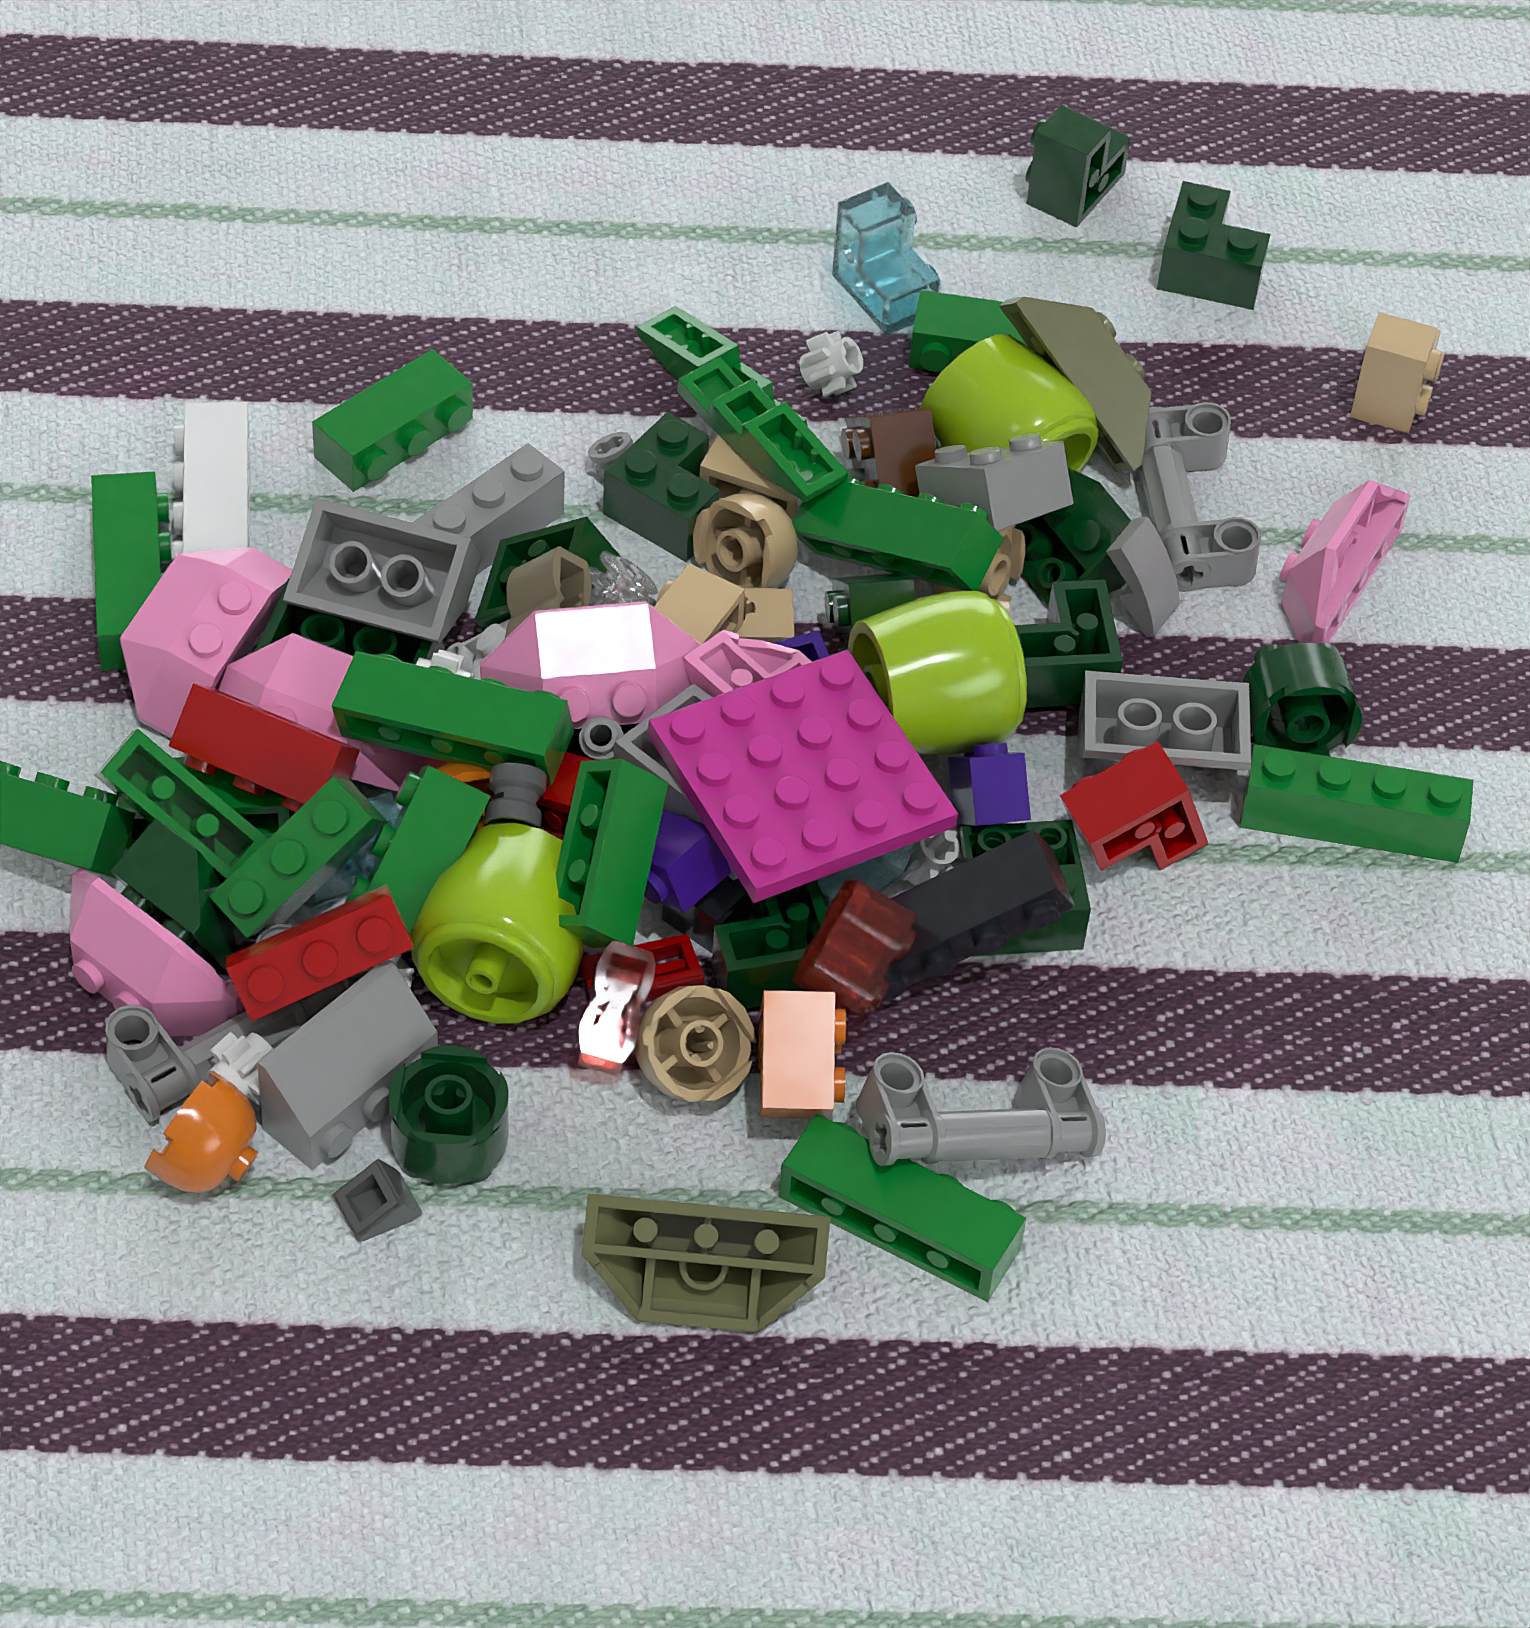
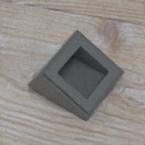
[332,1159,423,1242]

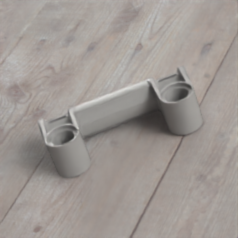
[1138,402,1261,592]
[105,924,346,1122]
[856,1047,1106,1166]

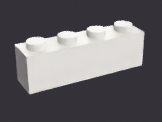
[173,402,250,560]

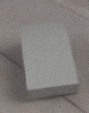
[1106,516,1180,638]

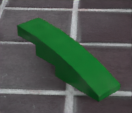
[636,306,807,425]
[677,357,848,503]

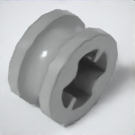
[588,432,633,479]

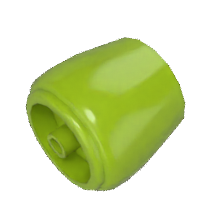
[920,334,1098,472]
[848,591,1027,754]
[411,823,584,1024]

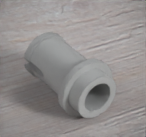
[579,717,624,760]

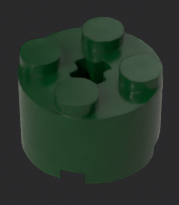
[1242,643,1362,757]
[389,1045,509,1184]

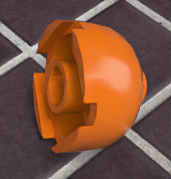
[144,1070,259,1193]

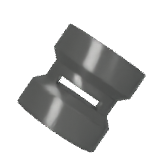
[483,763,548,829]

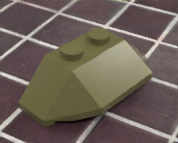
[999,296,1151,472]
[582,1194,831,1333]

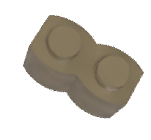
[505,546,592,638]

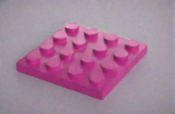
[647,650,958,903]

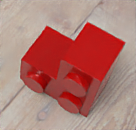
[1060,741,1209,871]

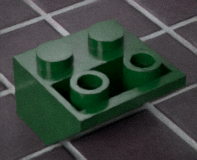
[1014,467,1131,606]
[111,818,235,973]
[960,819,1091,957]

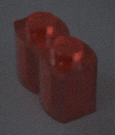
[792,879,916,1016]
[574,941,655,1076]

